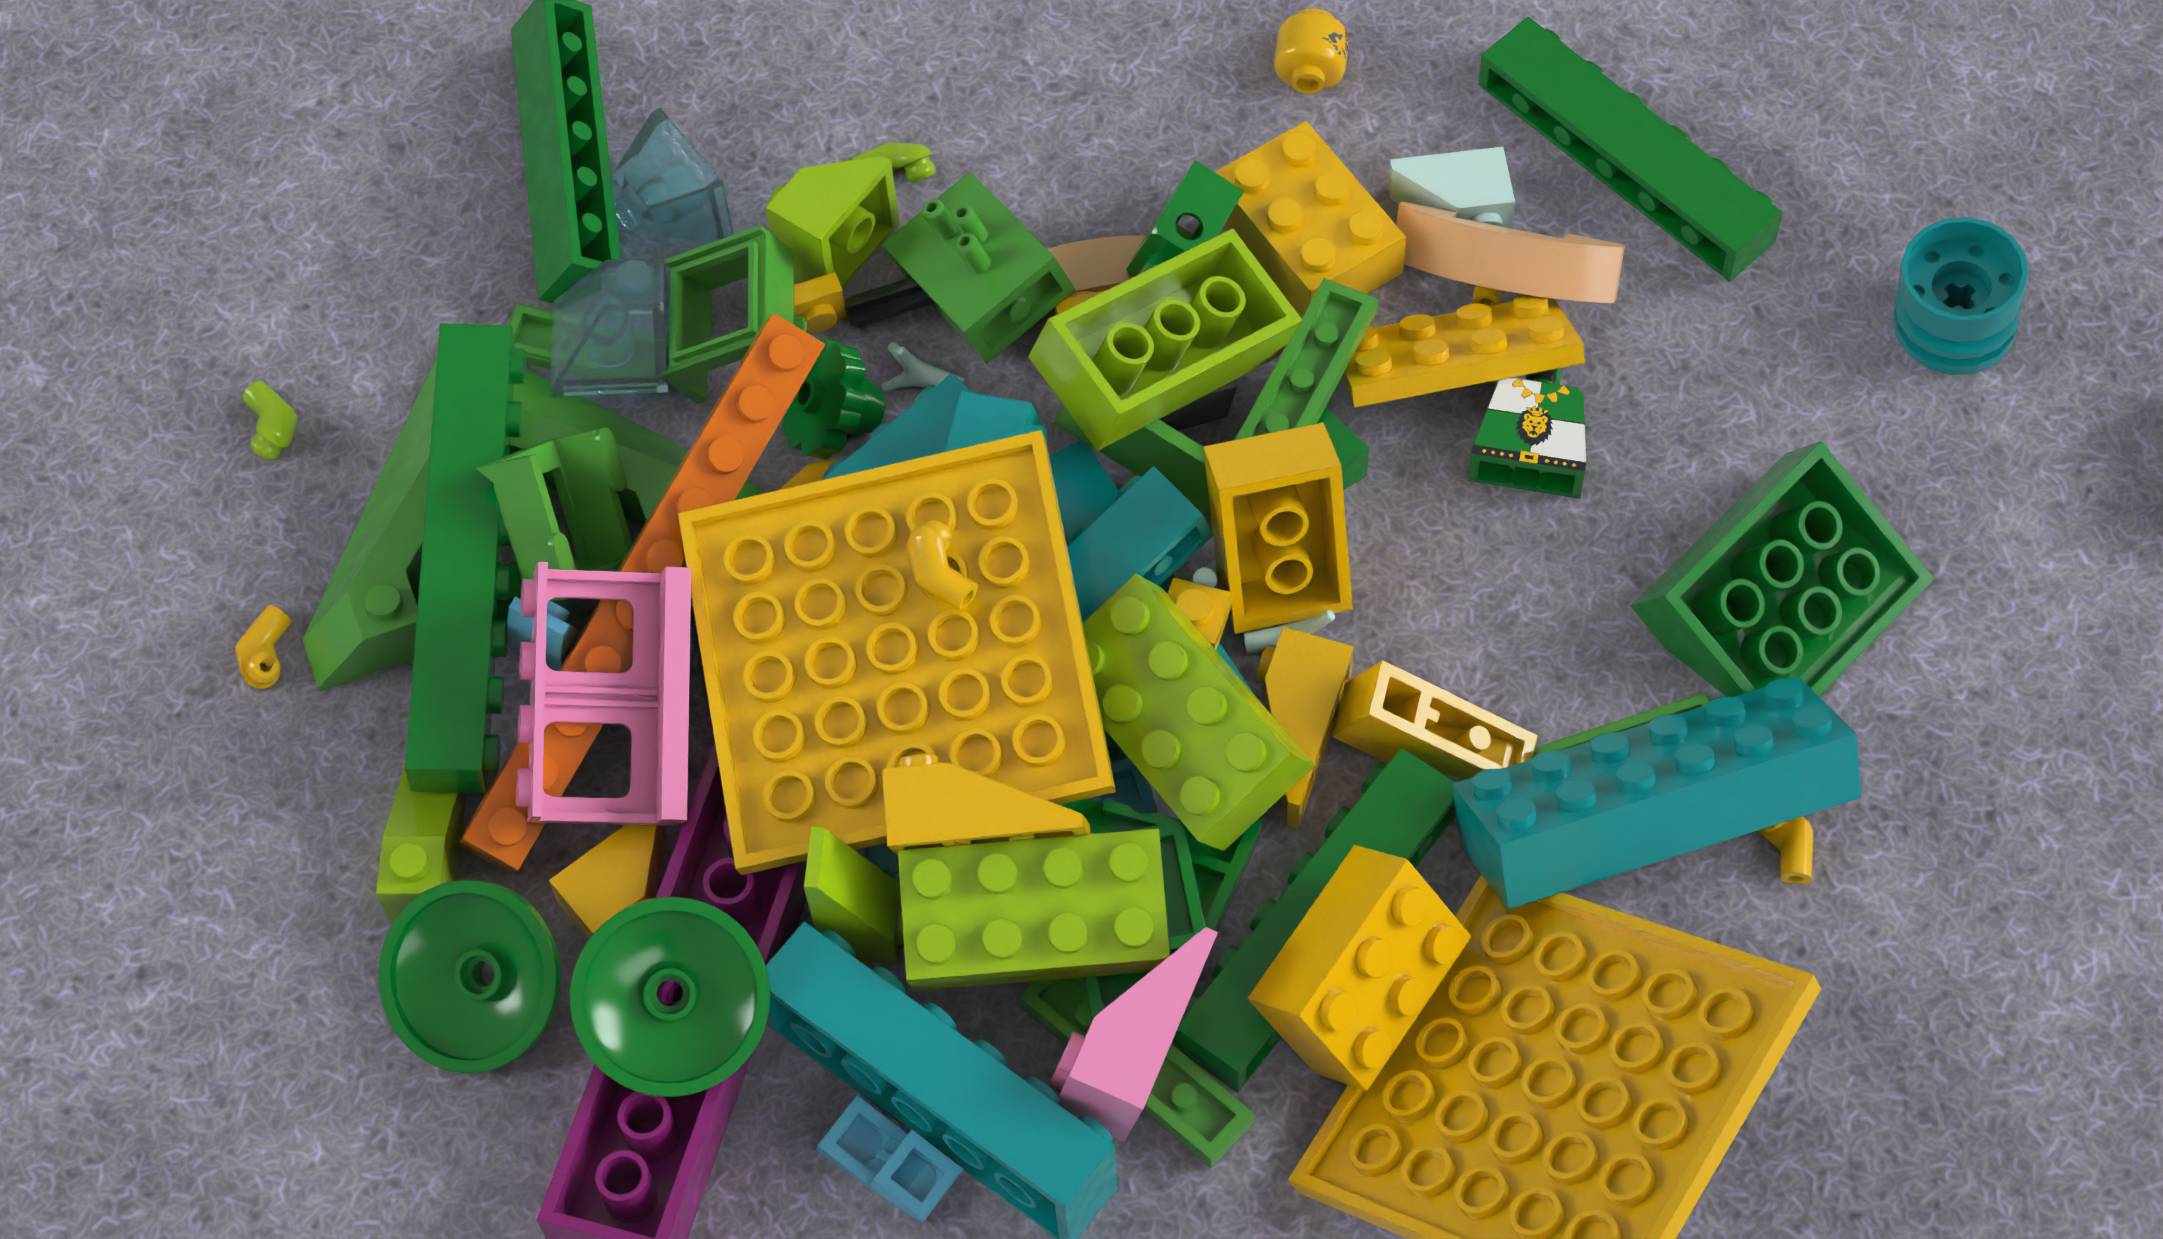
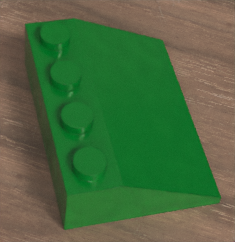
[1631,441,1934,697]

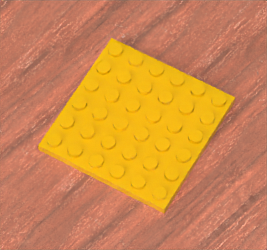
[678,430,1116,875]
[1288,874,1821,1239]

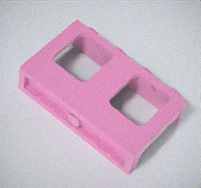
[516,562,691,826]

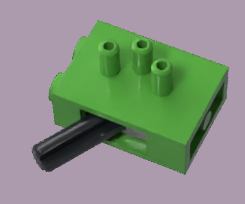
[845,171,1076,364]

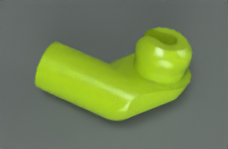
[850,142,936,183]
[243,381,298,460]

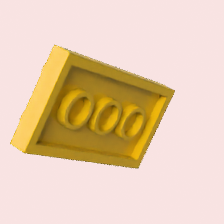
[1340,294,1585,408]

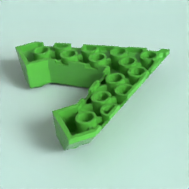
[302,357,760,691]

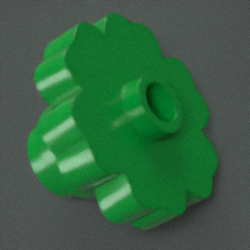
[782,337,886,460]

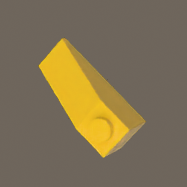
[1256,627,1354,830]
[1331,660,1538,779]
[882,754,1091,856]

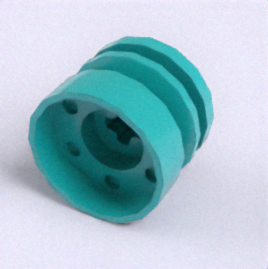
[1893,217,2029,375]

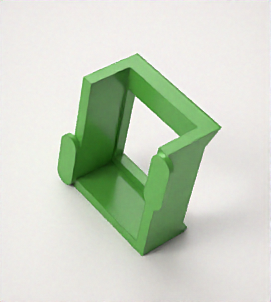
[659,225,807,403]
[475,427,633,602]

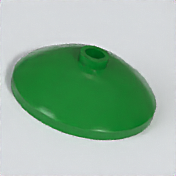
[378,880,561,1073]
[570,897,770,1097]

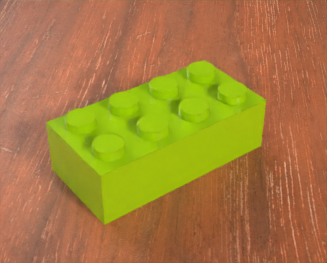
[1028,228,1303,451]
[1083,573,1315,851]
[898,829,1170,991]

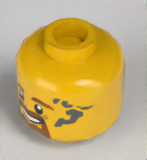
[1274,8,1349,94]

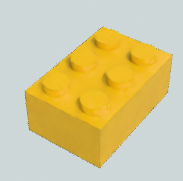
[1215,121,1406,318]
[1203,422,1353,634]
[1247,845,1472,1091]

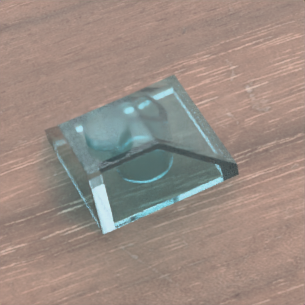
[611,107,734,247]
[550,258,670,397]

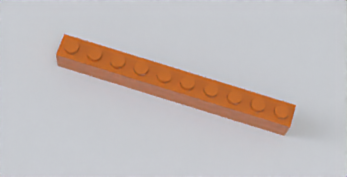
[456,312,825,875]

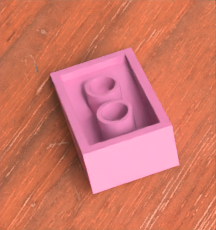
[1049,927,1218,1142]

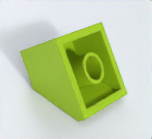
[765,155,900,289]

